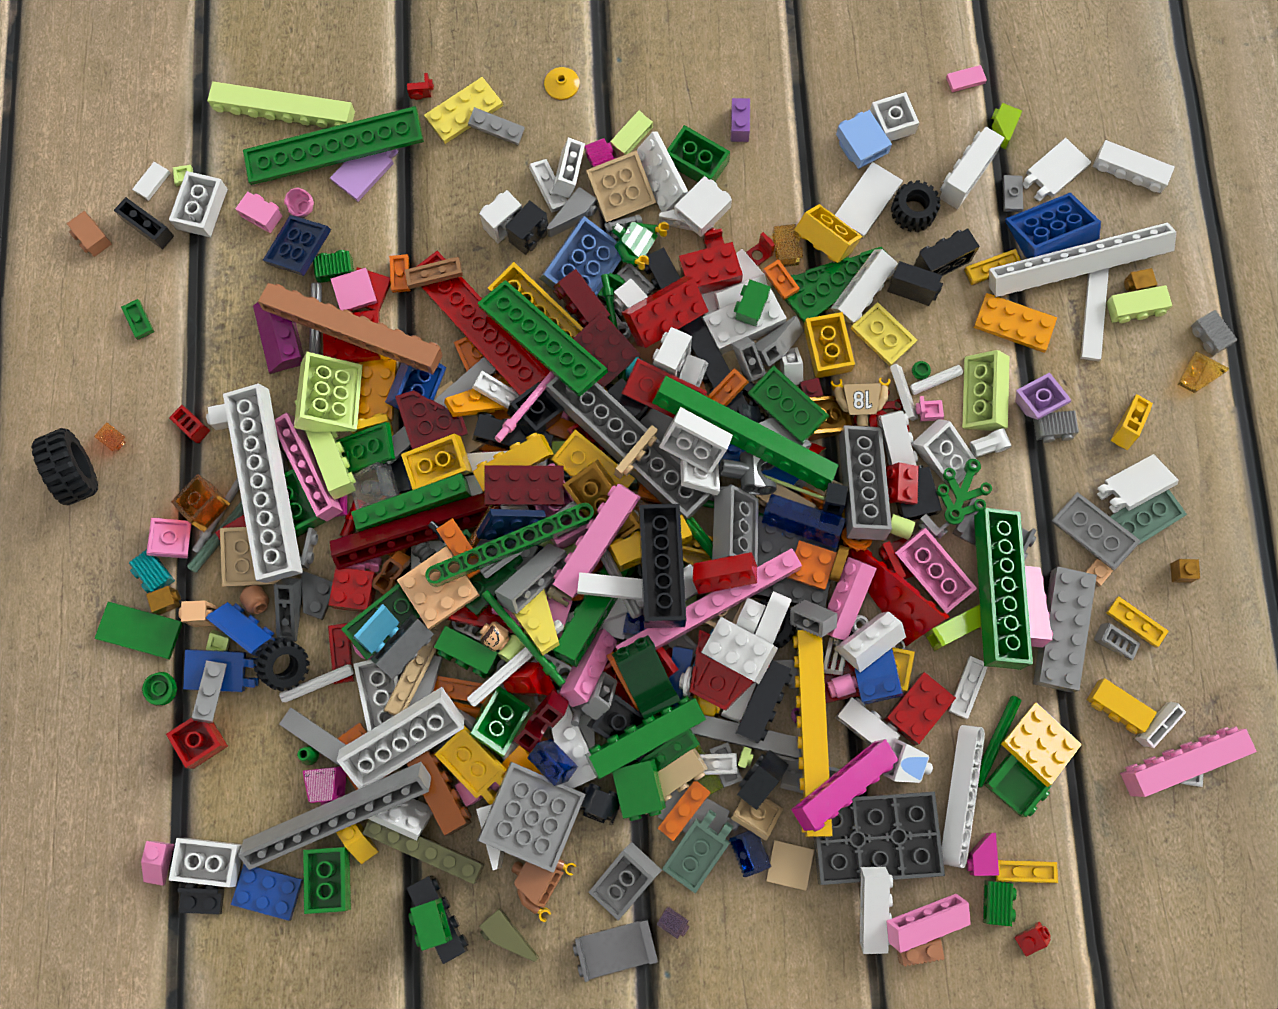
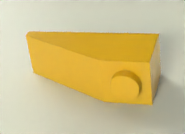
[1111,394,1153,450]

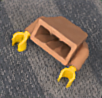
[511,859,576,922]

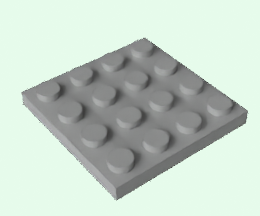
[477,762,586,873]

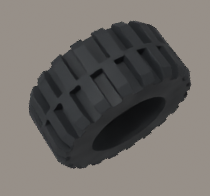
[31,428,98,505]

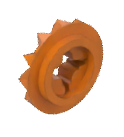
[841,527,872,552]

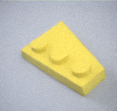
[512,589,560,656]

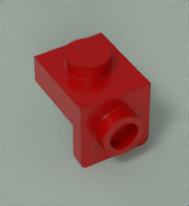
[407,73,434,100]
[1015,922,1051,957]

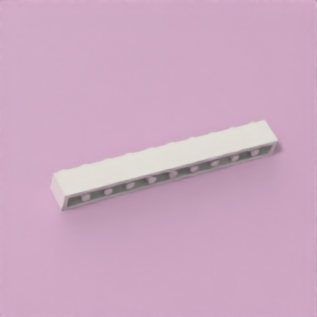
[989,223,1176,297]

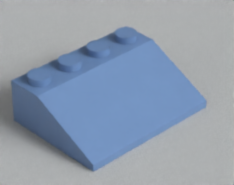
[539,216,621,296]

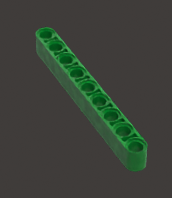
[425,503,594,587]

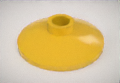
[544,67,580,100]

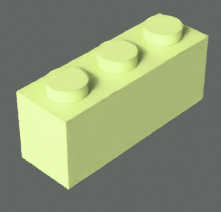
[1106,285,1172,323]

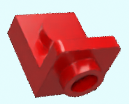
[703,228,725,248]

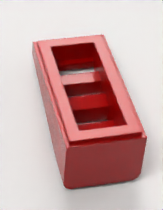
[169,405,210,444]

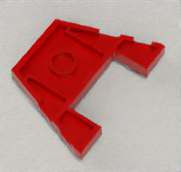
[690,630,770,711]

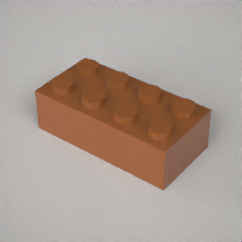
[406,751,472,836]

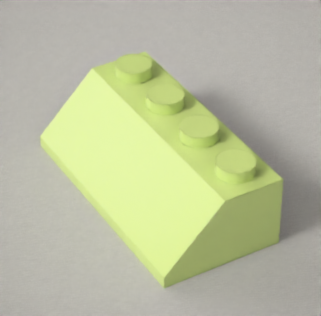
[962,350,1010,431]

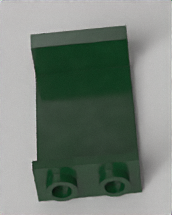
[612,635,680,720]

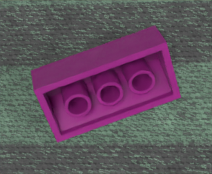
[253,302,304,374]

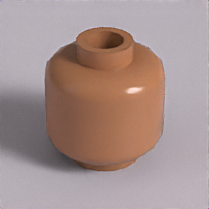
[239,585,269,614]

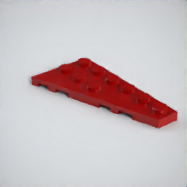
[844,539,950,646]

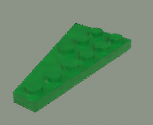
[772,247,888,323]

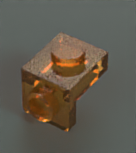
[94,422,126,451]

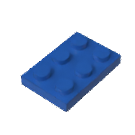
[231,864,304,921]

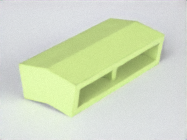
[609,110,653,156]

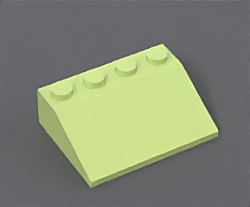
[294,352,362,432]

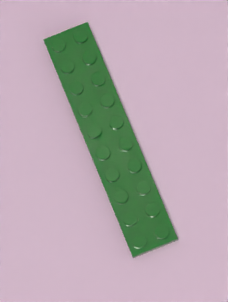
[243,106,424,185]

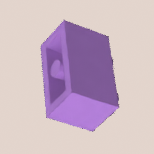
[731,98,750,142]

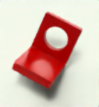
[746,232,775,266]

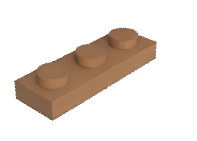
[405,256,463,289]

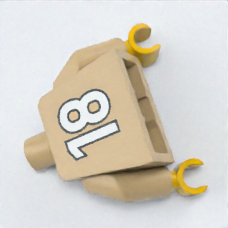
[831,377,890,426]

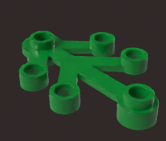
[936,459,992,525]

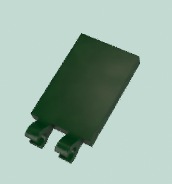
[465,544,524,617]

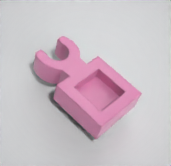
[345,557,382,572]

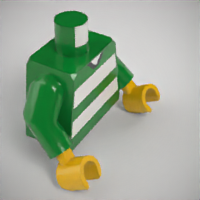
[611,222,669,270]

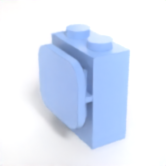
[836,110,892,169]

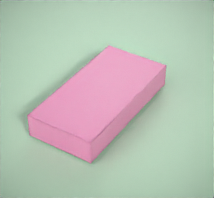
[946,65,987,92]

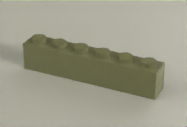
[362,820,485,884]

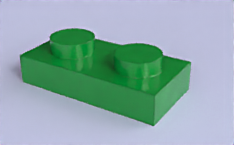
[121,299,155,340]

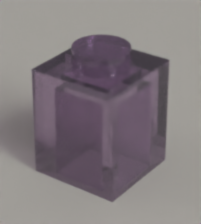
[657,906,690,939]

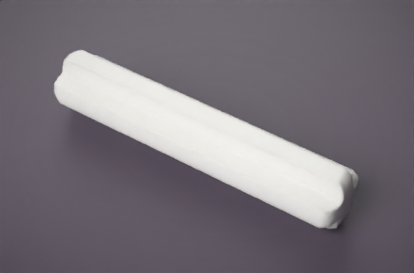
[910,365,963,395]

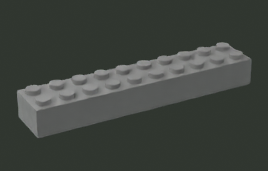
[546,377,712,521]

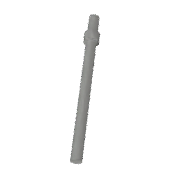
[192,477,240,553]

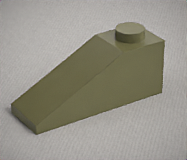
[480,908,539,962]

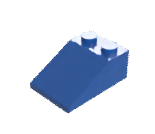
[855,648,903,705]

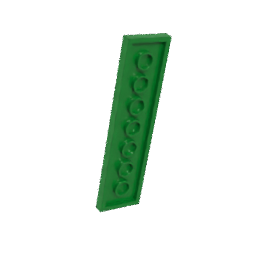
[477,280,608,397]

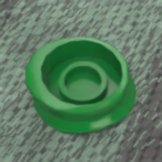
[142,672,177,705]

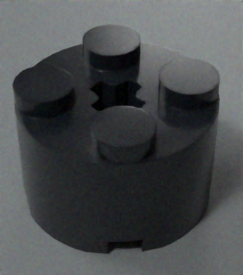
[578,783,620,825]

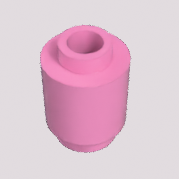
[827,673,858,698]

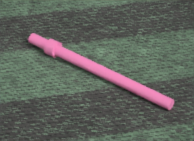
[495,371,556,442]

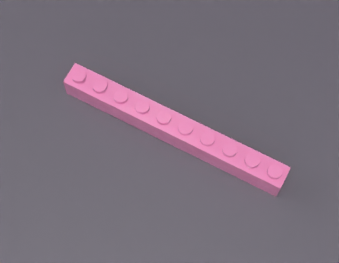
[616,548,802,650]

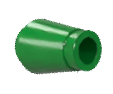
[297,745,319,765]

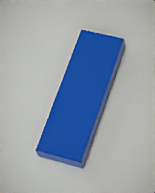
[669,646,693,706]

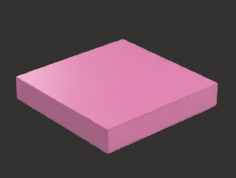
[331,268,377,311]
[147,518,192,558]

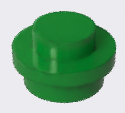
[912,361,931,380]

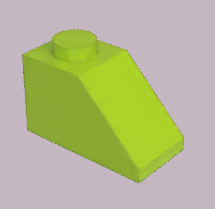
[991,103,1022,149]

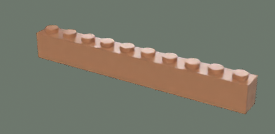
[258,283,443,375]

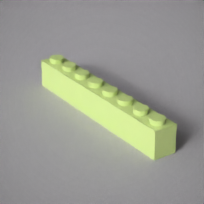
[207,81,355,128]

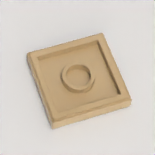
[731,798,783,841]
[766,840,814,891]

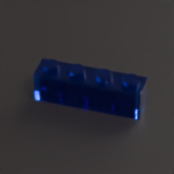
[762,493,846,548]

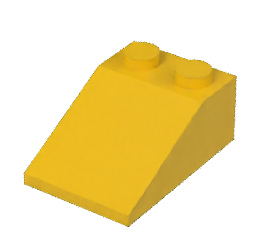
[401,434,472,490]

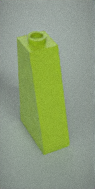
[924,604,981,651]

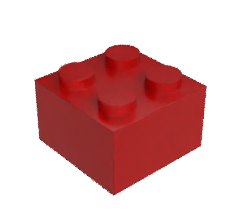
[329,567,377,612]
[166,717,228,769]

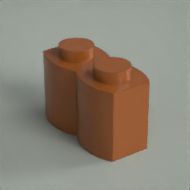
[372,550,411,595]

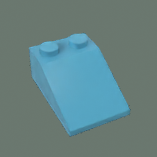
[353,604,400,654]

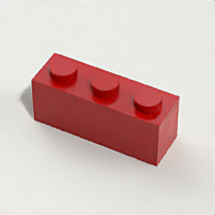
[693,552,757,594]

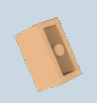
[179,600,218,627]

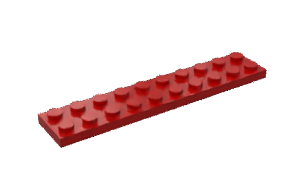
[416,250,549,396]

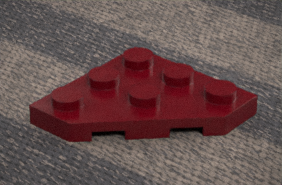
[395,390,468,450]

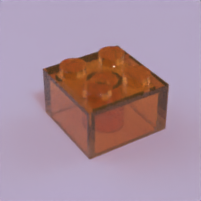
[171,474,231,532]

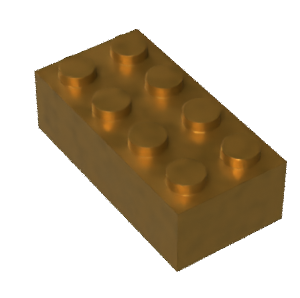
[563,459,639,549]

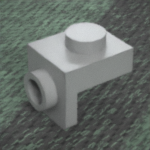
[917,514,950,539]

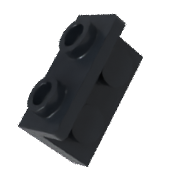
[177,883,224,914]

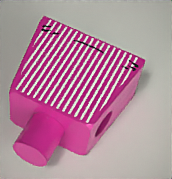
[303,767,347,805]

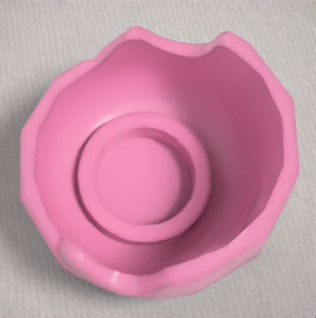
[284,187,314,218]

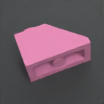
[141,841,174,886]

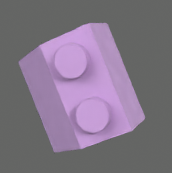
[1015,372,1071,420]

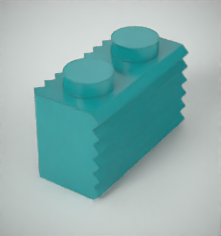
[129,549,175,593]

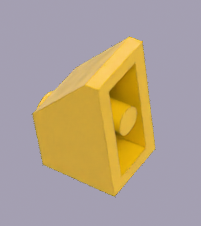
[336,822,379,864]

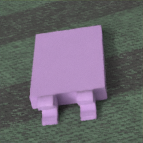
[330,149,398,202]

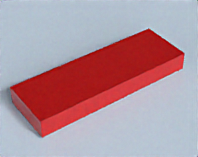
[328,623,355,684]

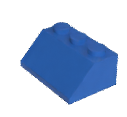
[385,363,446,410]
[206,602,275,657]

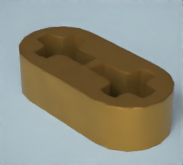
[829,545,849,582]

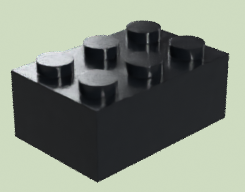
[914,228,980,276]
[587,694,646,762]

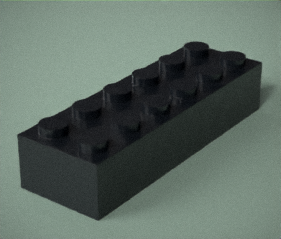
[639,504,686,628]

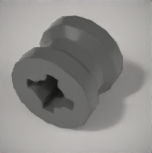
[412,542,437,563]

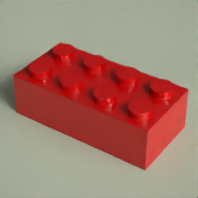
[622,276,709,348]

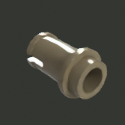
[546,585,572,607]

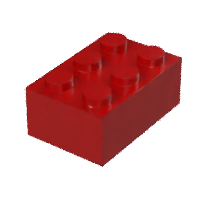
[679,242,743,294]
[883,672,956,746]

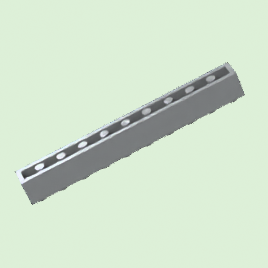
[238,762,431,870]

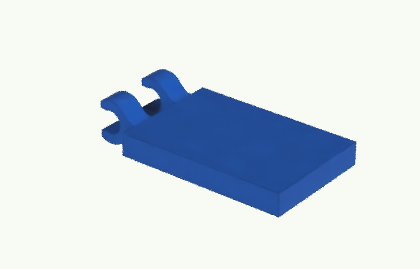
[183,649,259,692]

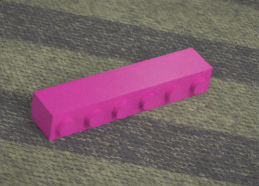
[791,739,898,832]

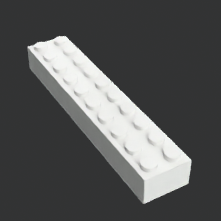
[223,383,303,583]

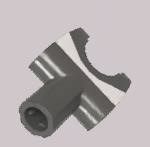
[719,451,777,495]

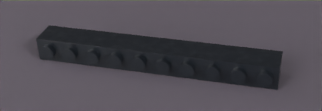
[644,247,748,412]

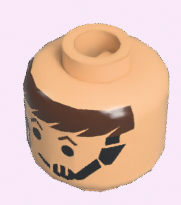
[479,622,510,651]

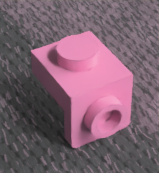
[915,396,944,422]

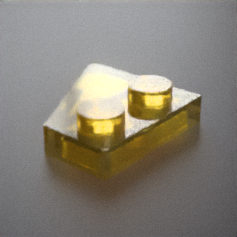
[1178,351,1229,393]

